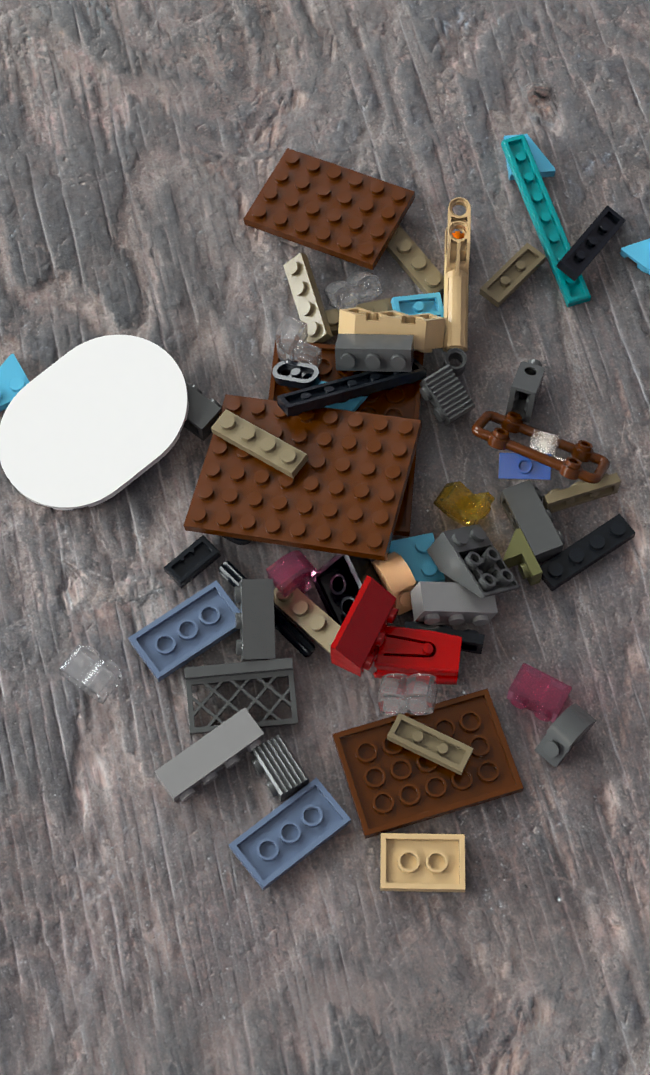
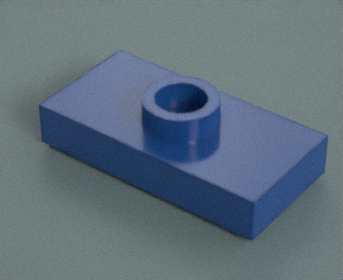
[499,453,552,480]

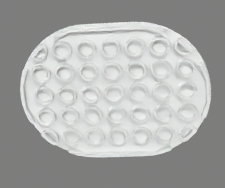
[0,335,189,510]

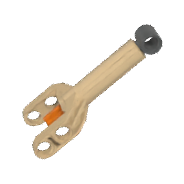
[443,197,471,377]

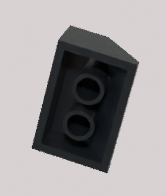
[311,554,389,626]

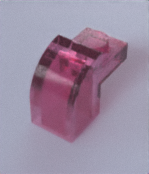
[266,550,318,597]

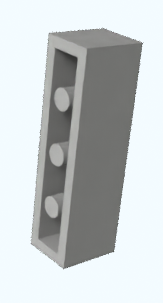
[154,707,264,802]

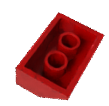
[330,576,399,677]

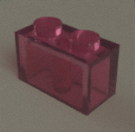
[507,663,572,723]

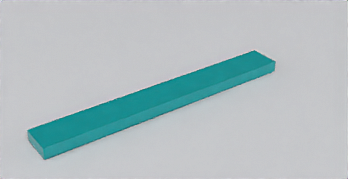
[501,134,591,307]

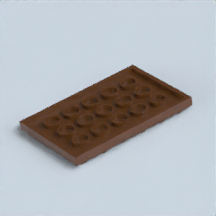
[244,148,415,270]
[332,688,524,839]

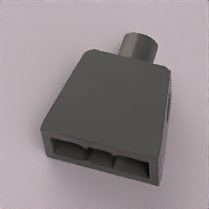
[505,359,545,423]

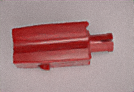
[372,626,462,685]

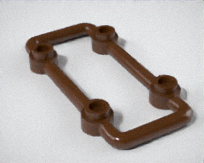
[471,411,610,484]

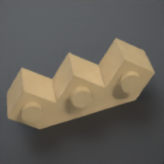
[338,307,445,353]

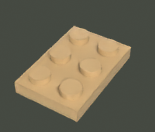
[380,833,465,892]

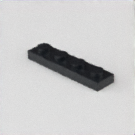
[556,205,626,282]
[540,513,635,591]

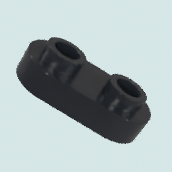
[272,360,321,389]

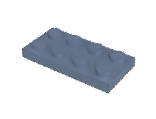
[128,580,240,682]
[229,777,351,891]

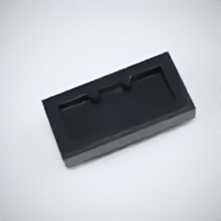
[164,535,221,589]

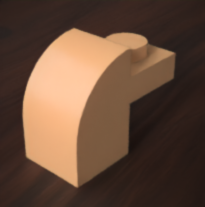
[371,552,416,615]

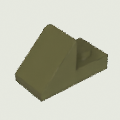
[503,528,543,586]

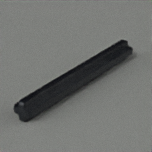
[218,561,315,657]

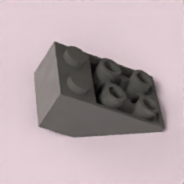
[427,524,520,598]

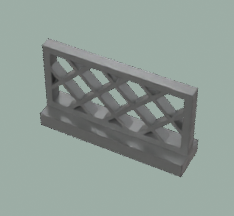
[184,657,298,734]

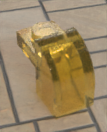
[433,481,495,526]

